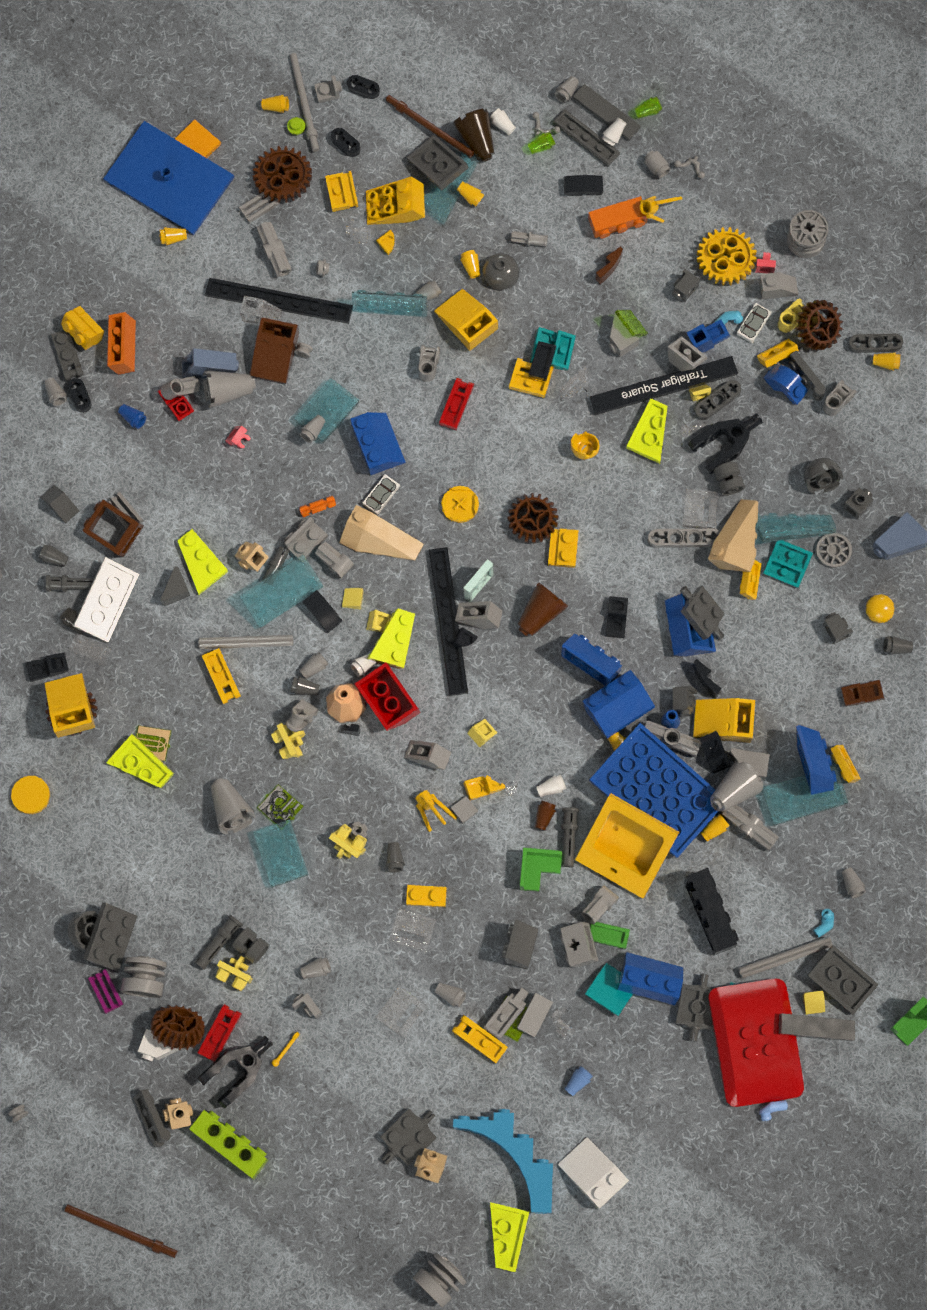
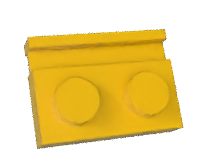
[325,171,358,212]
[548,529,579,568]

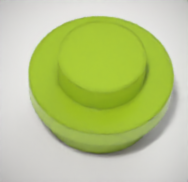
[287,117,305,135]

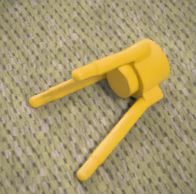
[640,196,682,223]
[415,790,457,832]

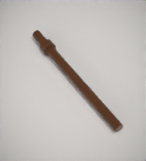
[386,95,474,158]
[64,1204,178,1258]

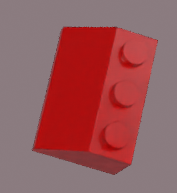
[355,662,421,731]

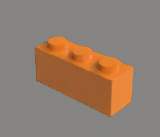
[588,196,648,238]
[107,312,136,375]

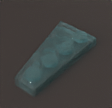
[424,152,478,225]
[755,513,836,543]

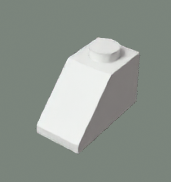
[138,1029,182,1062]

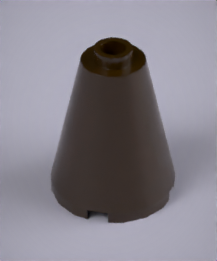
[453,108,495,162]

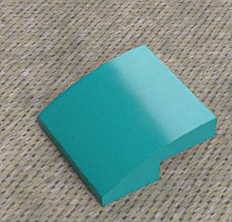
[530,327,576,371]
[763,539,813,588]
[585,963,633,1017]

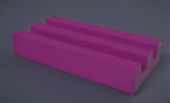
[88,969,124,1014]

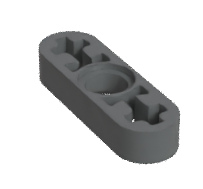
[848,333,903,353]
[695,380,741,420]

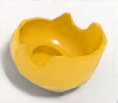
[571,431,600,460]
[865,594,895,623]

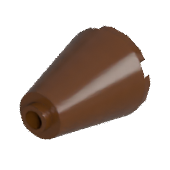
[518,583,568,636]

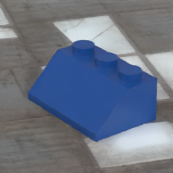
[350,412,406,476]
[664,593,716,657]
[561,633,622,686]
[583,670,655,739]
[796,725,837,795]
[617,952,683,1005]

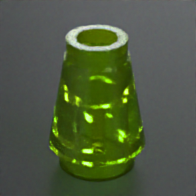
[634,96,662,119]
[527,131,556,154]

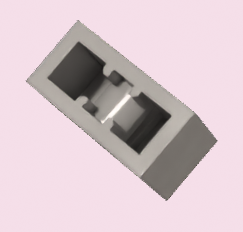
[560,922,598,967]

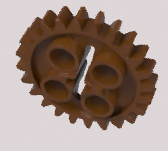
[253,146,312,203]

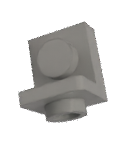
[314,75,342,103]
[291,993,323,1019]

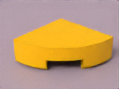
[376,230,395,255]

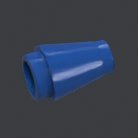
[118,404,146,429]
[661,710,680,729]

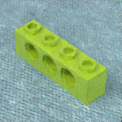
[189,1110,269,1180]

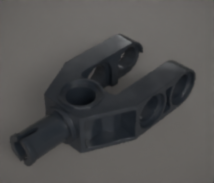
[688,413,763,474]
[197,1035,273,1109]

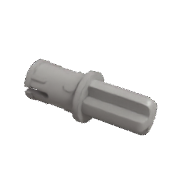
[511,231,548,247]

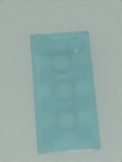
[352,290,428,317]
[239,554,324,628]
[762,766,848,826]

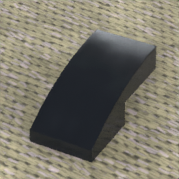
[563,175,603,196]
[302,590,343,633]
[605,596,628,638]
[26,652,69,682]
[693,659,722,698]
[699,731,731,774]

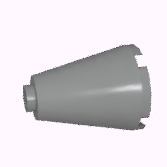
[203,370,256,408]
[710,761,763,812]
[211,778,256,834]

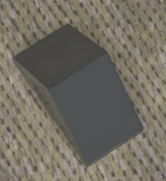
[40,485,79,524]
[160,566,190,606]

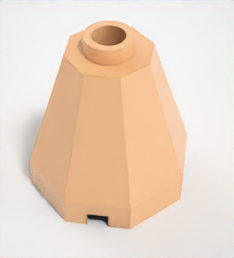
[326,683,366,723]

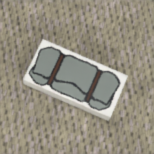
[736,303,772,344]
[362,474,400,515]

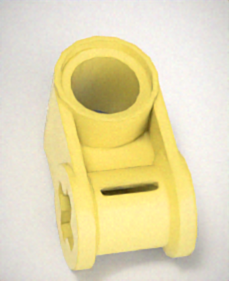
[778,298,805,333]

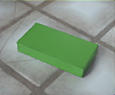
[590,922,630,949]

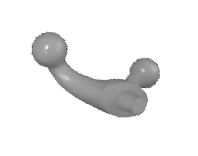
[532,112,560,137]
[674,156,705,179]

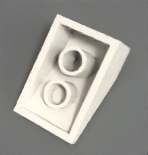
[558,1137,629,1210]

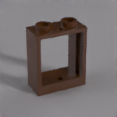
[82,499,144,557]

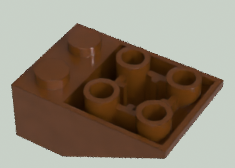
[250,317,299,384]

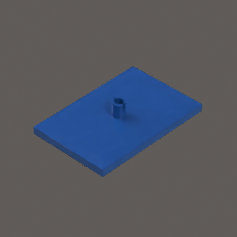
[103,121,234,235]
[589,723,718,859]

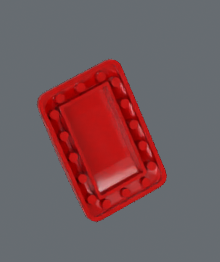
[708,978,804,1107]

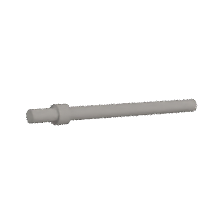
[289,53,319,152]

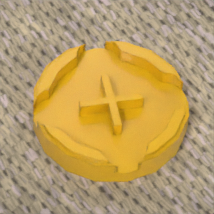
[441,486,479,523]
[11,776,50,814]

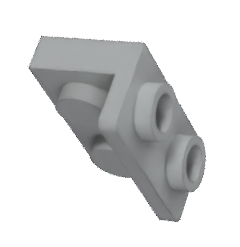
[284,517,328,563]

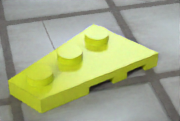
[626,398,668,464]
[177,529,228,595]
[366,609,415,669]
[106,734,174,788]
[490,1202,529,1273]

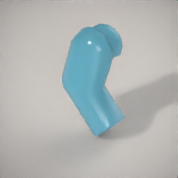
[715,311,743,325]
[813,909,834,938]

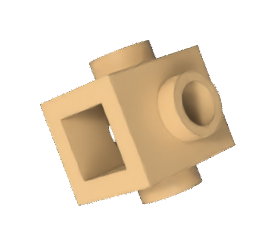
[235,542,269,572]
[163,1098,193,1129]
[414,1148,448,1183]

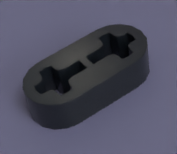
[347,75,380,99]
[331,128,361,157]
[68,378,92,413]

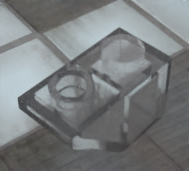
[240,296,282,325]

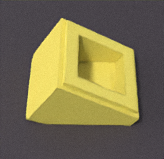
[689,384,711,401]
[342,588,364,610]
[366,610,392,633]
[467,719,497,747]
[802,991,825,1015]

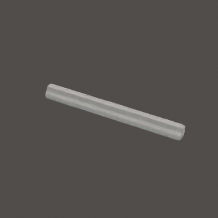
[199,635,293,649]
[738,936,832,978]

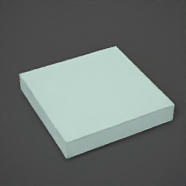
[463,559,493,602]

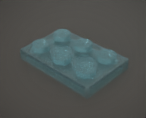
[294,378,360,443]
[253,820,309,888]

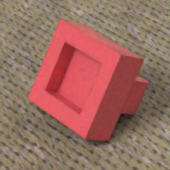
[755,252,776,274]
[225,426,250,448]

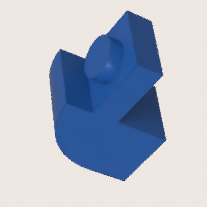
[686,319,730,353]
[763,364,808,405]

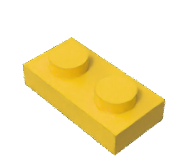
[757,338,799,368]
[740,560,762,600]
[831,745,861,783]
[406,885,447,907]

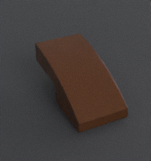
[595,246,623,284]
[841,680,885,707]

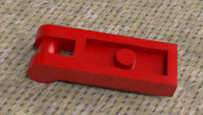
[439,378,475,431]
[198,1004,242,1062]

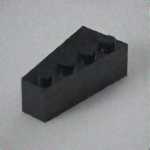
[684,868,739,955]

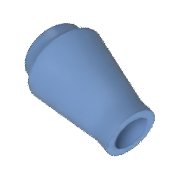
[564,1066,593,1096]

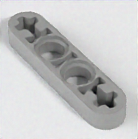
[648,528,720,548]

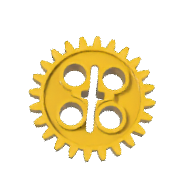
[697,227,757,286]

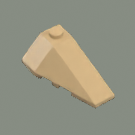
[708,499,758,572]
[339,505,424,561]

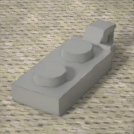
[484,988,529,1040]

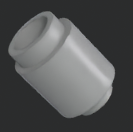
[644,151,671,179]

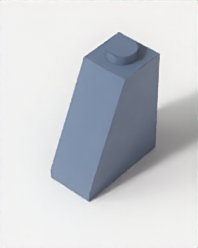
[182,348,239,379]
[872,512,927,560]

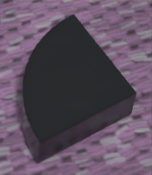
[453,627,478,647]
[340,724,361,736]

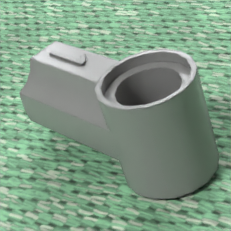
[161,376,200,400]
[315,542,354,579]
[581,885,619,925]

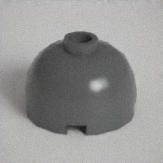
[482,253,519,291]
[804,458,843,494]
[67,911,98,951]

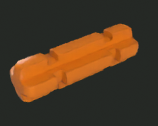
[299,496,336,517]

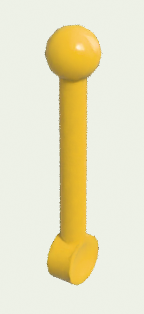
[272,1032,300,1067]

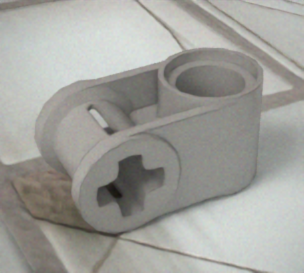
[419,345,440,382]
[823,380,857,416]
[286,699,319,732]

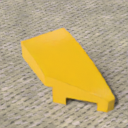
[463,775,506,801]

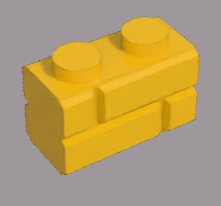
[61,306,105,350]

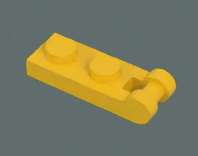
[202,648,241,704]
[452,1015,508,1064]

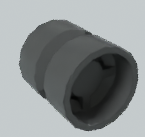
[714,462,745,496]
[232,927,270,964]

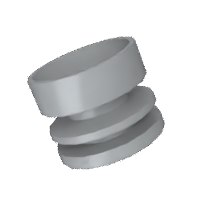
[787,210,828,258]
[121,956,167,998]
[412,1252,467,1308]

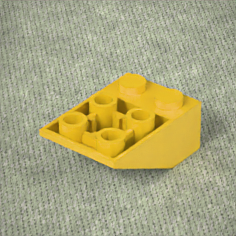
[366,176,425,225]
[434,289,498,351]
[45,673,95,738]
[693,698,755,743]

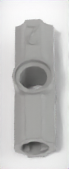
[257,222,292,277]
[645,721,701,757]
[722,805,779,851]

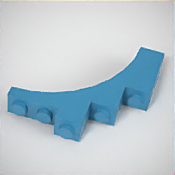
[453,1109,553,1214]

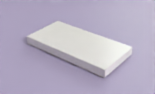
[73,557,139,642]

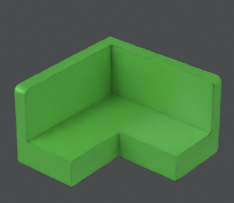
[520,848,562,892]
[890,996,927,1046]

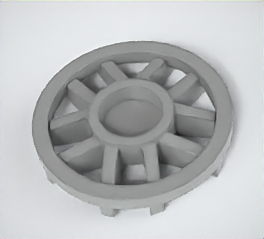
[816,533,852,568]

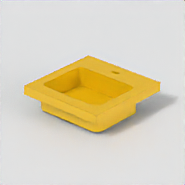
[575,793,679,899]

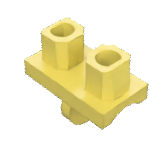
[271,723,306,759]
[329,824,367,859]
[215,956,253,991]

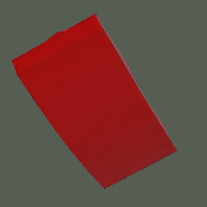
[158,390,194,421]

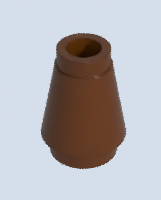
[535,800,556,831]

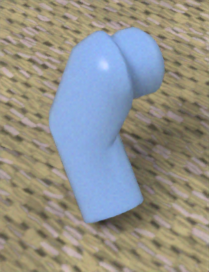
[759,1100,788,1121]

